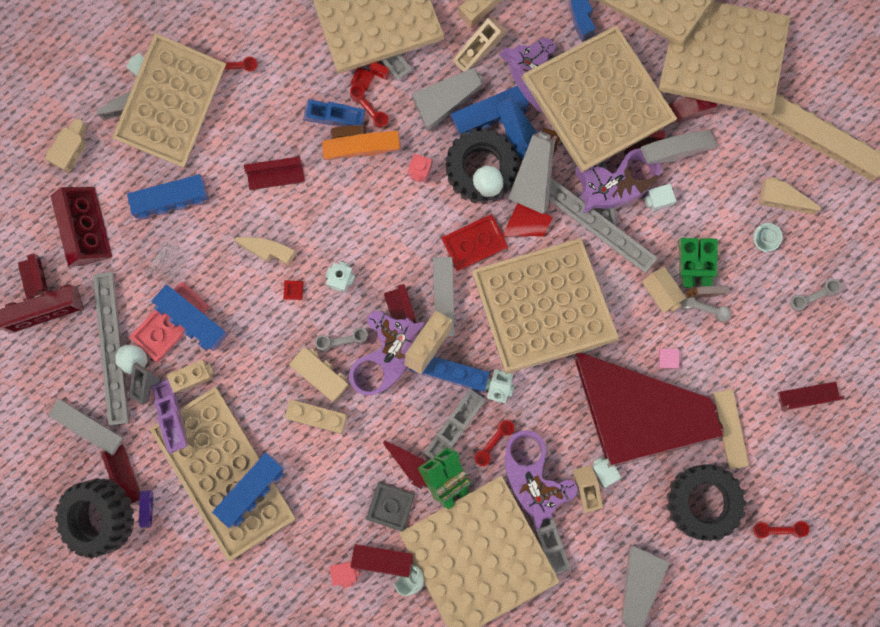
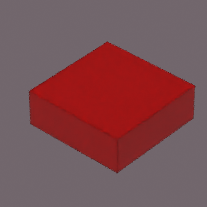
[370,62,390,80]
[350,67,375,92]
[283,280,304,301]

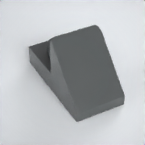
[129,362,161,405]

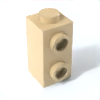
[642,267,686,313]
[166,360,214,394]

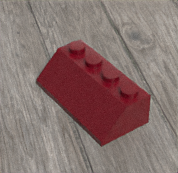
[50,187,112,267]
[0,284,84,333]

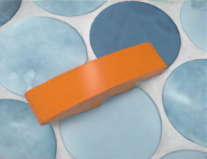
[322,131,401,160]

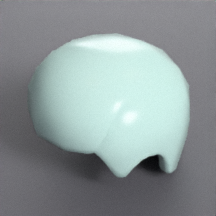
[473,165,503,197]
[753,223,783,252]
[116,345,147,374]
[394,564,424,596]

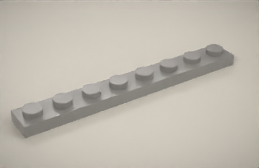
[549,178,658,274]
[93,272,130,426]

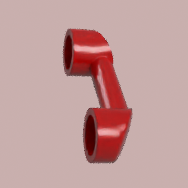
[212,56,258,72]
[350,84,388,128]
[474,420,515,466]
[753,521,810,539]

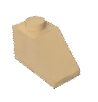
[572,465,603,513]

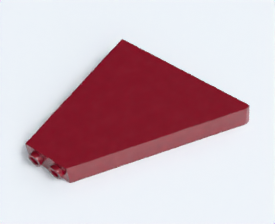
[574,352,724,468]

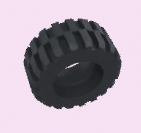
[446,128,518,204]
[666,464,747,541]
[55,478,135,558]

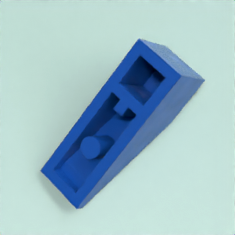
[497,97,537,160]

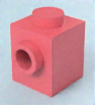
[408,153,432,182]
[329,561,360,588]

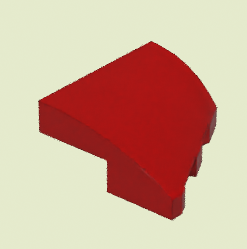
[503,203,553,237]

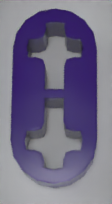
[139,490,154,528]

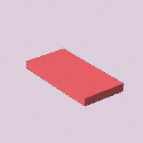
[129,281,210,363]

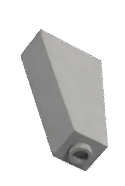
[412,68,483,132]
[508,132,555,214]
[621,545,670,627]

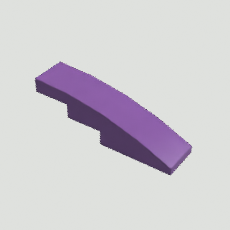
[152,379,188,454]

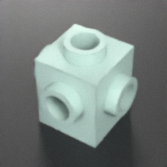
[326,262,355,293]
[485,369,514,403]

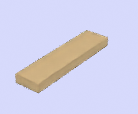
[713,389,749,469]

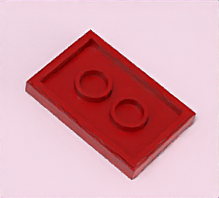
[441,214,508,272]

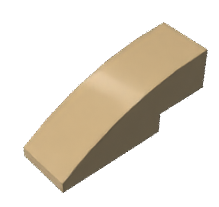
[234,237,296,267]

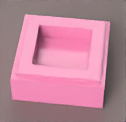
[659,349,679,369]

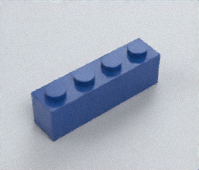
[451,86,529,138]
[127,174,209,220]
[151,284,228,352]
[409,357,490,393]
[212,452,286,528]

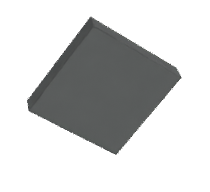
[366,482,415,532]

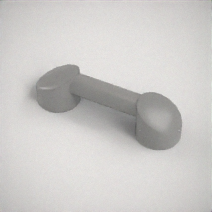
[790,279,841,312]
[680,294,731,322]
[315,327,368,352]

